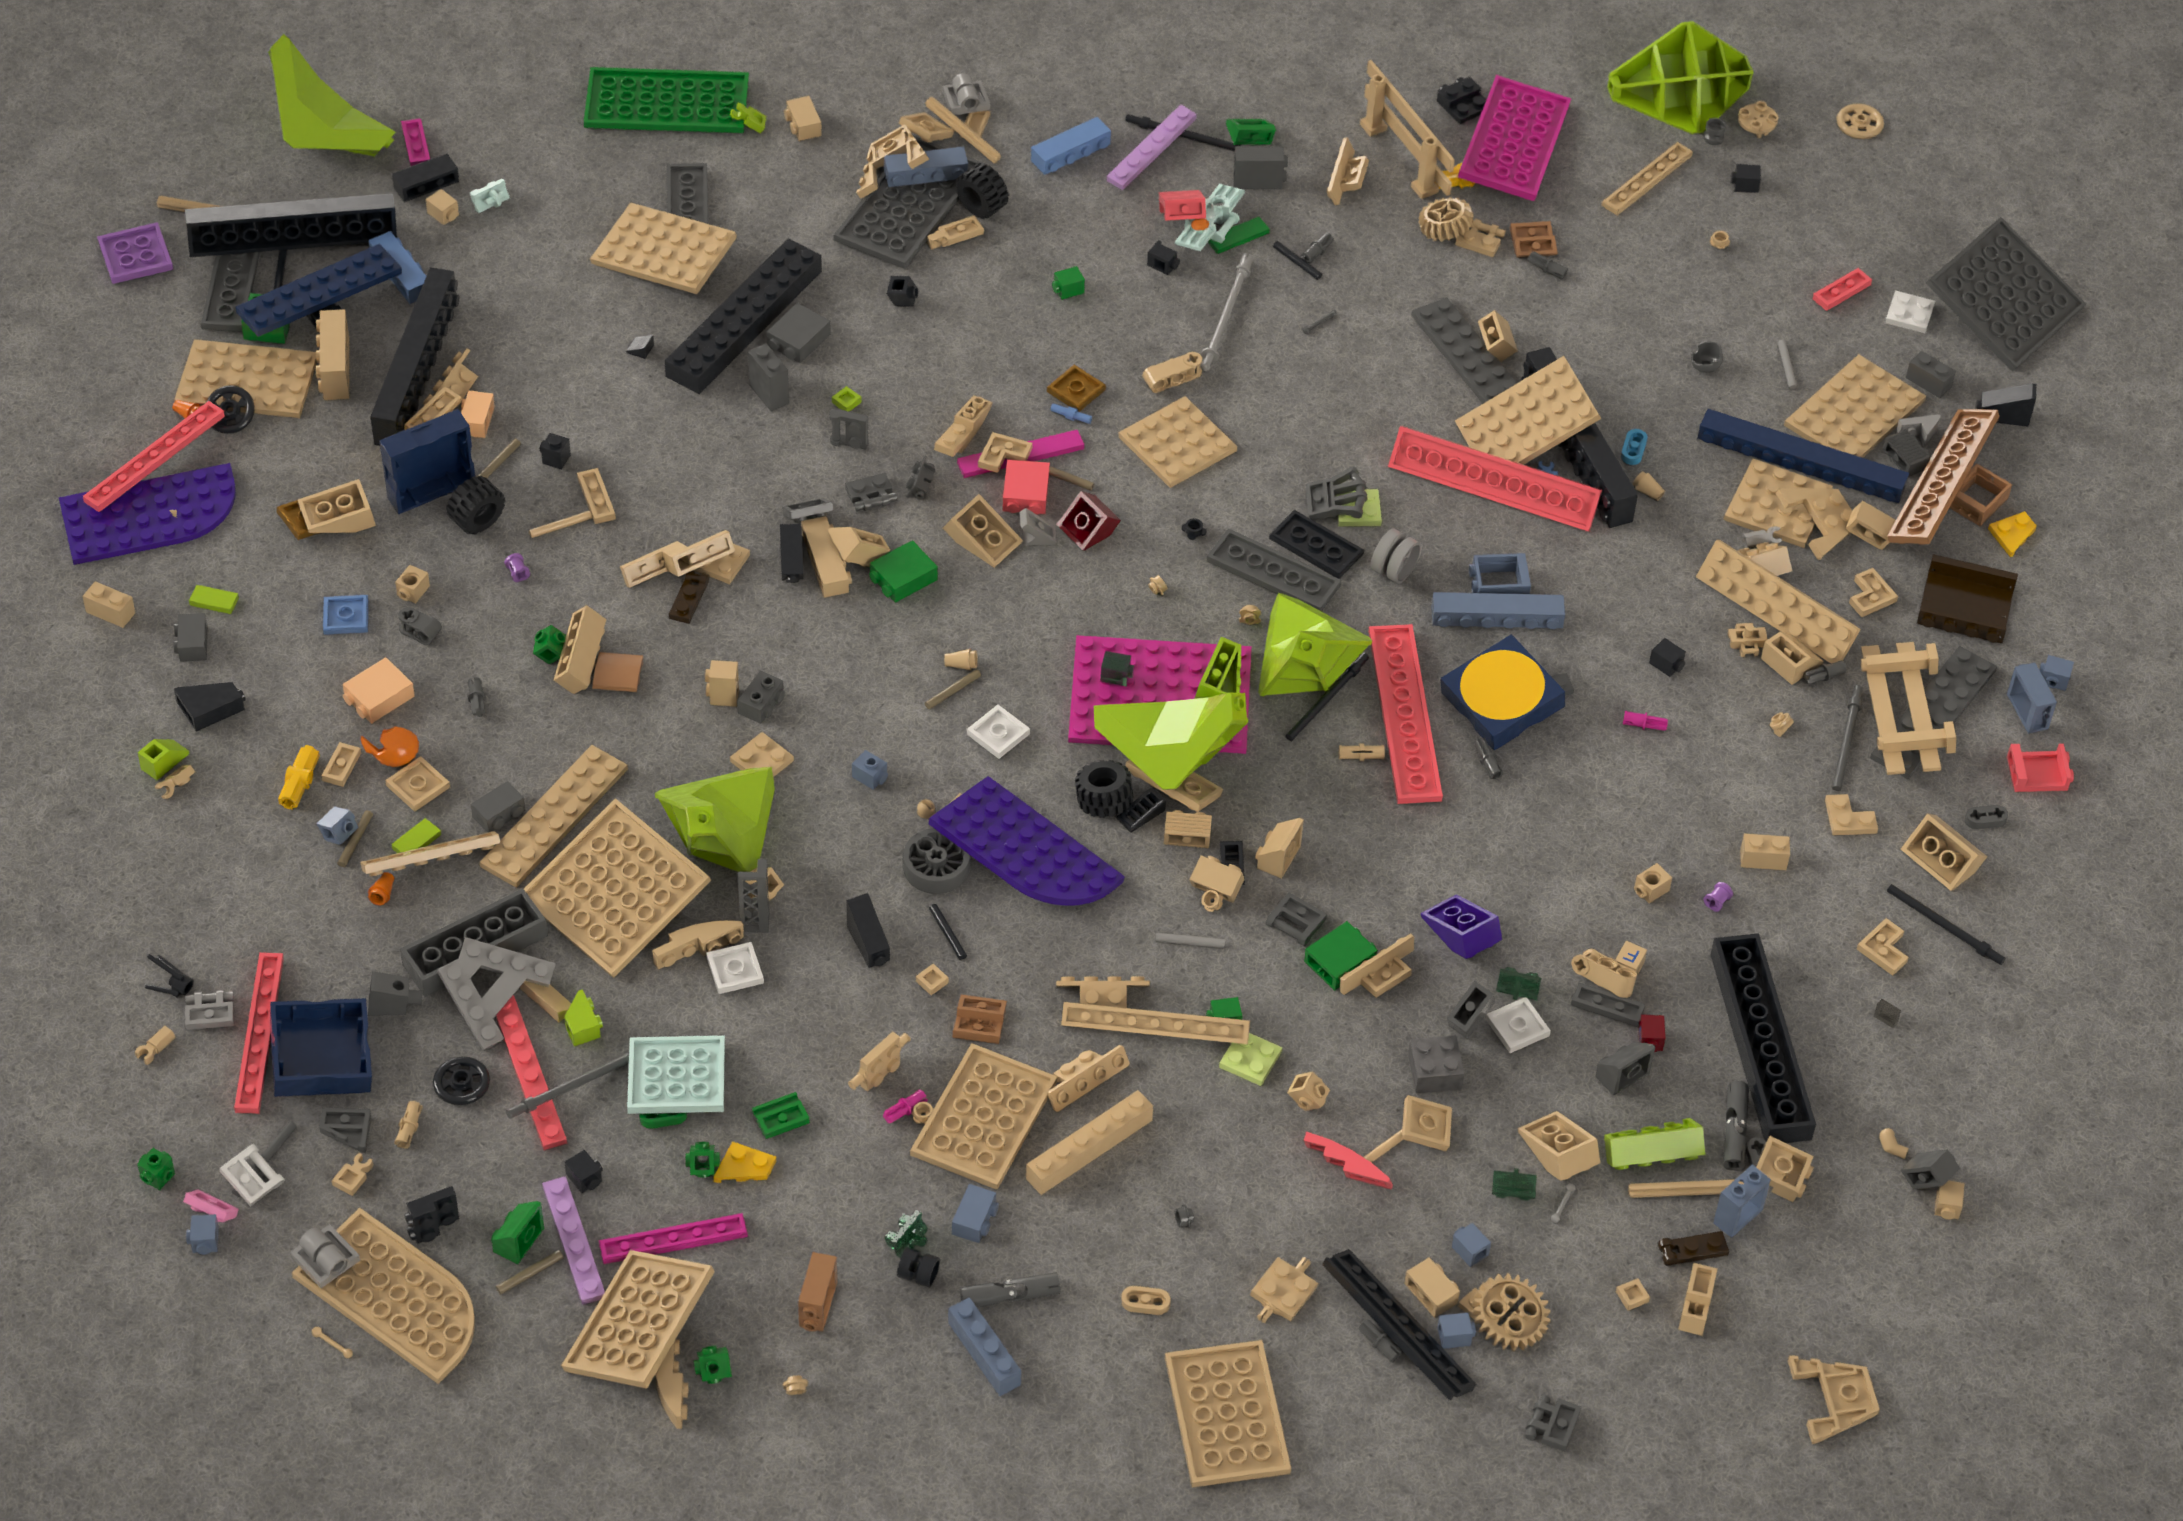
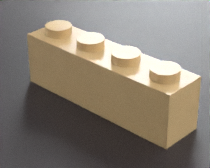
[801,516,852,598]
[554,605,606,694]

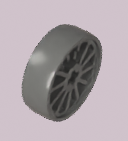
[902,828,971,894]

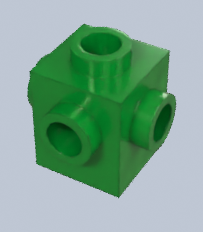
[533,625,566,664]
[685,1142,720,1178]
[137,1148,175,1191]
[693,1346,732,1384]

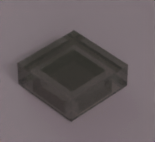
[1874,999,1901,1028]

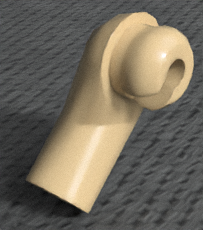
[1879,1128,1909,1159]

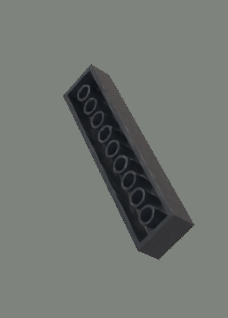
[185,193,397,257]
[664,238,822,394]
[370,267,460,446]
[1521,347,1638,528]
[1710,933,1816,1143]

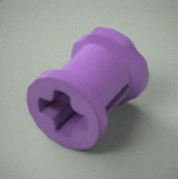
[504,553,530,582]
[1703,882,1733,912]

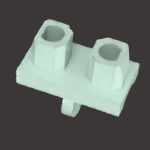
[470,179,510,213]

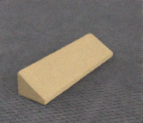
[520,981,571,1023]

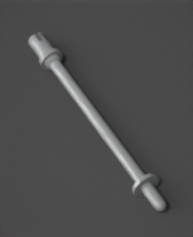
[1201,253,1254,371]

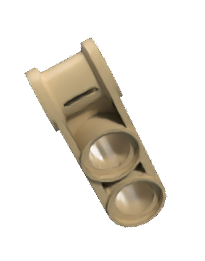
[1142,352,1202,393]
[1571,949,1637,998]

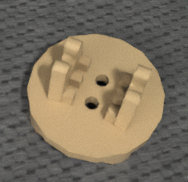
[1738,101,1778,139]

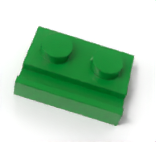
[752,1092,810,1139]

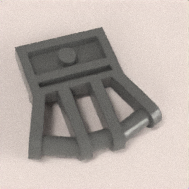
[1306,467,1368,520]

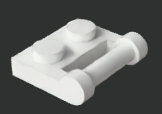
[220,1144,285,1207]

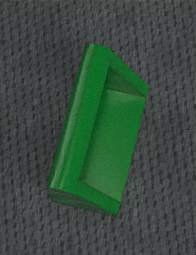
[1226,119,1276,145]

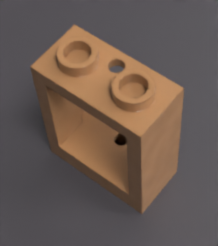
[1949,464,2012,526]
[798,1252,837,1332]

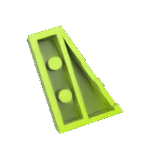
[1194,637,1241,699]

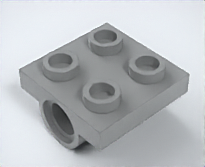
[943,73,990,115]
[290,1224,361,1288]

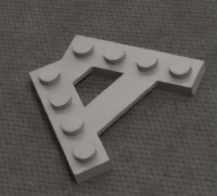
[437,937,556,1051]

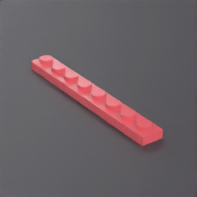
[83,401,225,512]
[234,953,284,1114]
[496,995,567,1150]

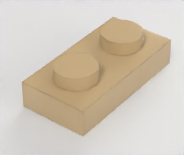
[321,742,361,787]

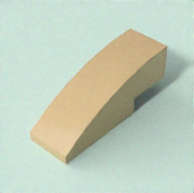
[1678,1263,1717,1336]

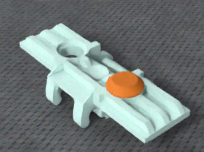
[1175,184,1245,251]

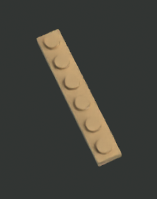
[360,831,500,876]

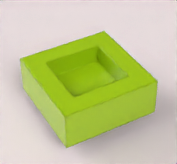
[832,386,862,412]

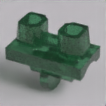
[1496,967,1542,1000]
[1492,1168,1537,1201]
[885,1210,928,1258]

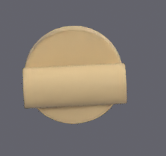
[1770,712,1794,737]

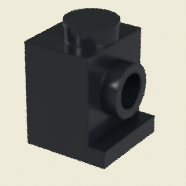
[1147,240,1180,275]

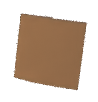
[1510,221,1557,257]
[592,652,643,692]
[953,995,1007,1044]

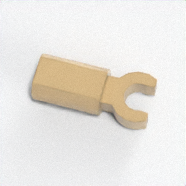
[135,1026,175,1065]

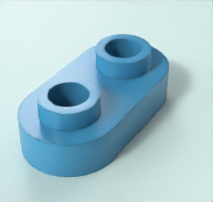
[1621,429,1648,465]

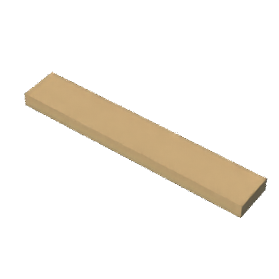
[1602,142,1693,216]

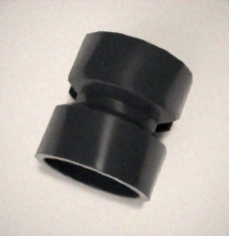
[897,1247,940,1288]

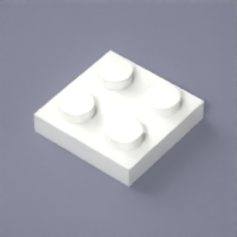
[1885,290,1935,333]
[967,705,1030,759]
[706,942,764,994]
[1486,997,1551,1053]

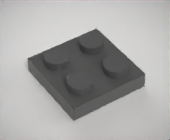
[782,498,833,522]

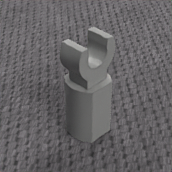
[1742,526,1782,548]

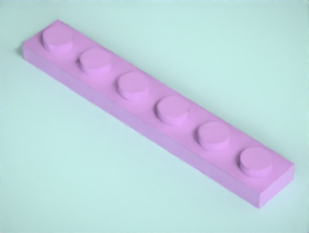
[1107,105,1196,190]
[542,1176,605,1305]

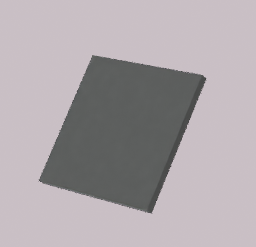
[1926,217,2086,371]

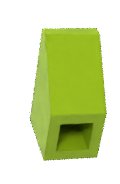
[137,739,190,781]
[565,989,603,1047]

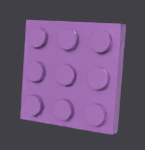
[97,222,173,284]

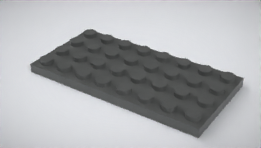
[834,136,983,269]

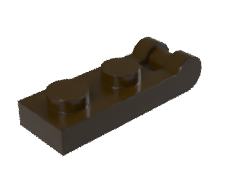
[669,571,710,624]
[1657,1231,1729,1266]

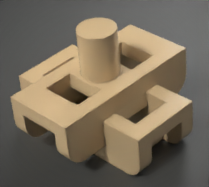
[1728,623,1768,657]

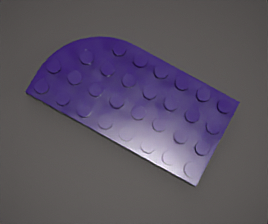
[58,463,236,565]
[928,776,1125,906]

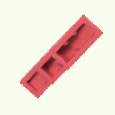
[1304,1132,1393,1190]

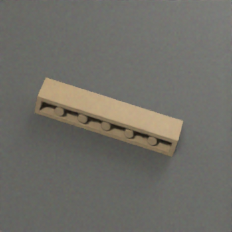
[1026,1090,1153,1195]

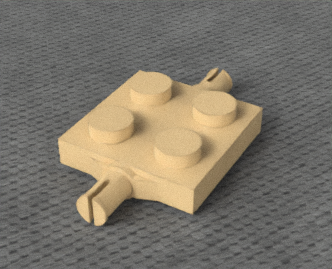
[848,1032,910,1092]
[1250,1257,1318,1323]

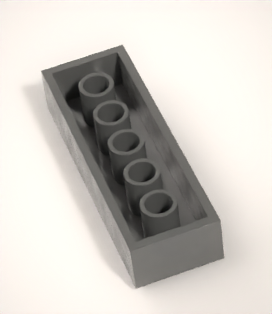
[400,888,548,997]

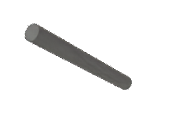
[232,1121,297,1197]

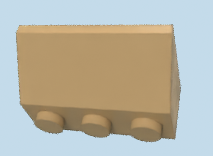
[1901,813,1987,891]

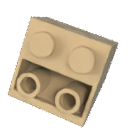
[828,527,891,567]
[1737,542,1792,576]
[1761,631,1823,685]

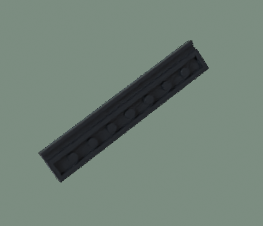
[1322,1249,1476,1401]

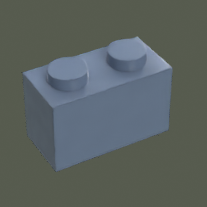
[952,1184,999,1243]

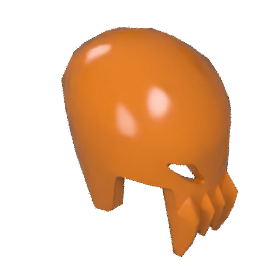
[361,726,419,767]

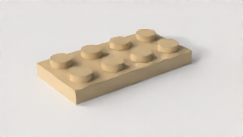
[1125,760,1223,812]

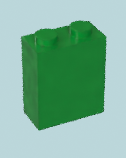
[869,540,938,603]
[1304,921,1378,991]

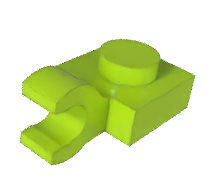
[730,103,766,133]

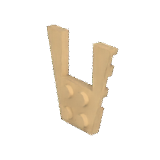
[856,124,929,198]

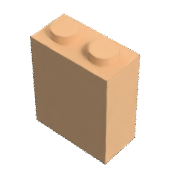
[343,657,415,724]

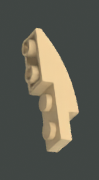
[934,395,992,457]
[653,920,744,969]
[655,1339,688,1429]

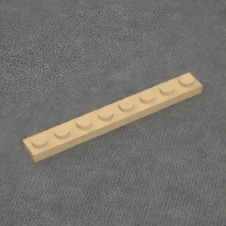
[1061,1002,1250,1044]

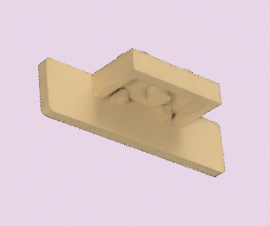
[1327,137,1369,205]
[422,348,478,408]
[1340,934,1414,998]
[1056,976,1150,1008]
[1048,1045,1130,1112]

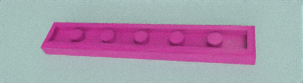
[957,430,1084,478]
[599,1213,748,1265]

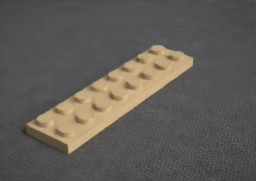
[1696,540,1861,664]
[480,745,628,888]

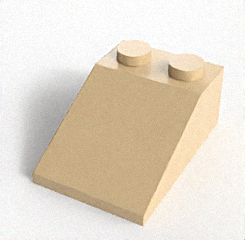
[297,479,376,533]
[943,494,1023,568]
[1518,1111,1600,1181]

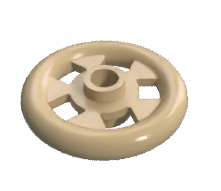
[1837,104,1884,139]

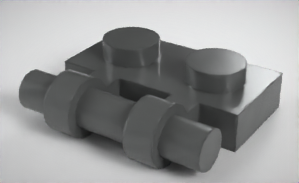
[845,473,897,511]
[1525,1395,1582,1452]

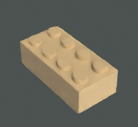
[316,310,349,400]

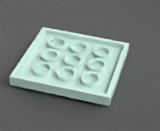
[627,1035,725,1114]

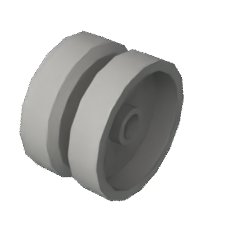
[1370,528,1422,584]

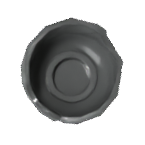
[1691,341,1723,373]

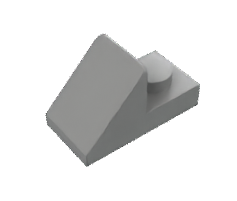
[1896,414,1941,448]
[1020,508,1057,546]

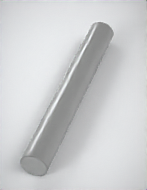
[1778,340,1797,390]
[1155,933,1225,948]

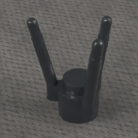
[145,954,194,997]

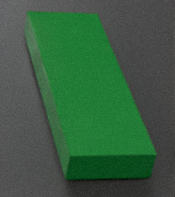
[1208,216,1270,254]

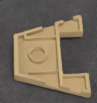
[1776,488,1852,560]
[1788,1356,1880,1444]

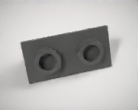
[906,455,936,499]

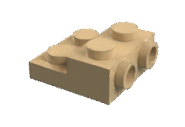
[1756,1136,1814,1202]

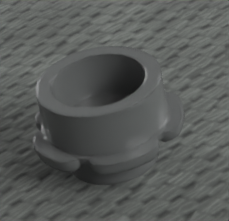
[1175,1204,1194,1228]

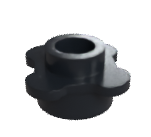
[1182,518,1207,540]

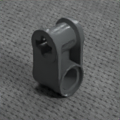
[399,607,442,645]

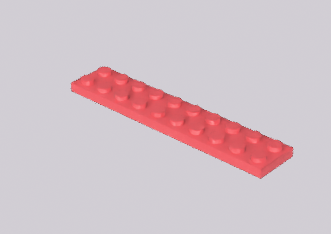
[1388,426,1603,531]
[1369,624,1443,804]

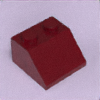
[1056,491,1121,551]

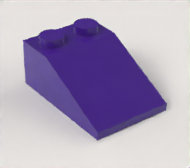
[1420,894,1502,959]

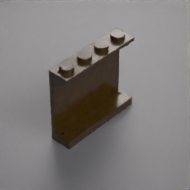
[1916,554,2018,644]

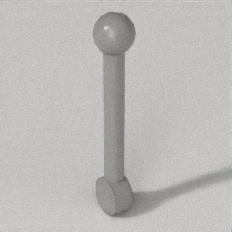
[1551,1184,1576,1223]

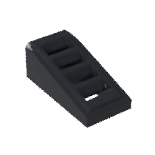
[1116,787,1166,833]
[1220,841,1245,885]

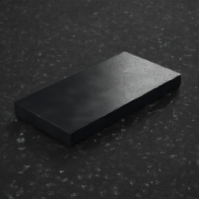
[1269,510,1364,579]

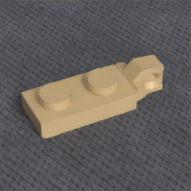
[927,216,984,249]

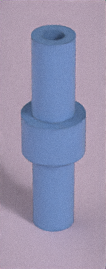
[1051,403,1092,424]

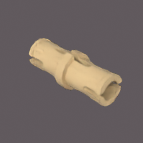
[1339,743,1385,761]
[394,1101,423,1149]

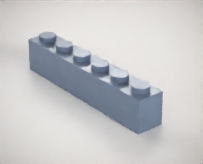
[1431,592,1565,629]

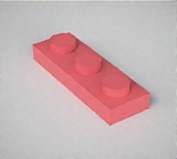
[1813,268,1872,311]

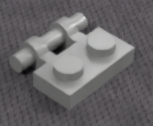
[185,990,234,1030]

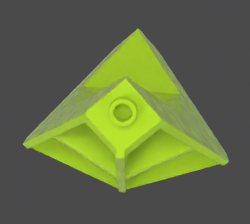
[1607,21,1754,134]
[268,34,396,157]
[1258,593,1372,697]
[1093,693,1249,790]
[655,767,775,872]

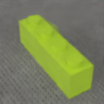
[1604,1118,1706,1170]

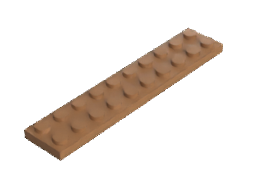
[1887,409,1999,545]

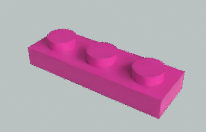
[401,118,430,167]

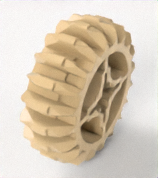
[1419,197,1474,242]

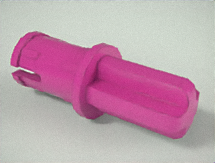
[1623,710,1668,731]
[883,1089,928,1123]

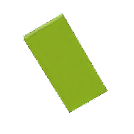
[189,585,239,614]
[391,818,441,853]

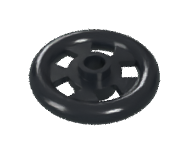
[206,385,255,434]
[433,1057,490,1105]

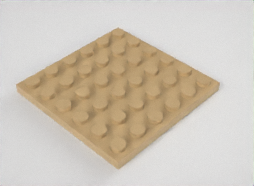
[524,798,711,978]

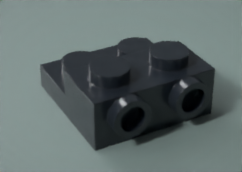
[1437,76,1486,124]
[404,1186,460,1244]

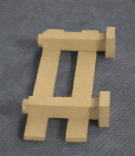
[1360,60,1455,199]
[1861,642,1956,775]

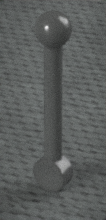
[1303,310,1337,334]

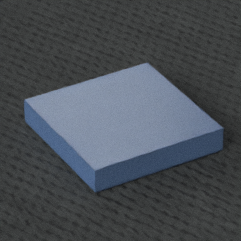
[323,595,368,635]

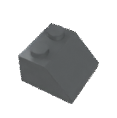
[1596,1042,1655,1096]

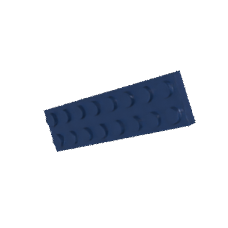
[236,244,402,337]

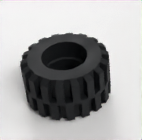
[955,163,1009,219]
[446,476,505,535]
[1075,760,1134,818]

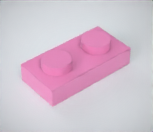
[183,1190,239,1222]

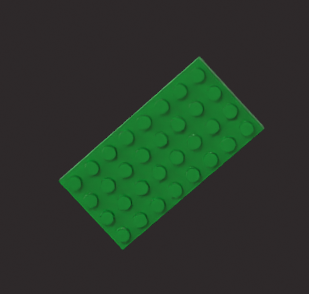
[583,67,749,133]

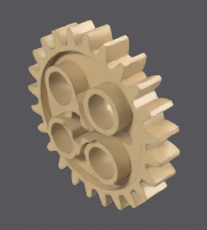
[1471,1273,1551,1351]

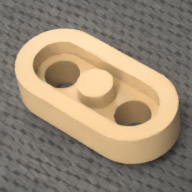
[1121,1286,1170,1315]

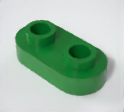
[639,1113,687,1129]

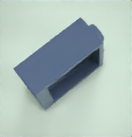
[1469,553,1531,594]
[2007,663,2057,734]
[1713,1164,1771,1238]

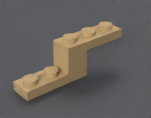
[620,530,735,588]

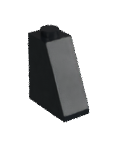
[1975,383,2036,427]
[780,524,803,583]
[174,682,246,732]
[846,893,890,968]

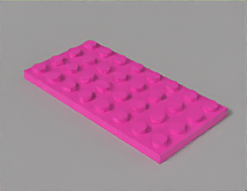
[1458,75,1571,201]

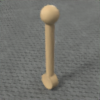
[312,1327,353,1358]

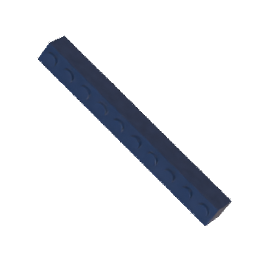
[1697,409,1909,503]

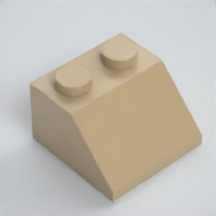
[1255,818,1304,879]

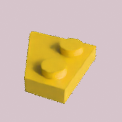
[1988,511,2036,557]
[713,1141,777,1183]

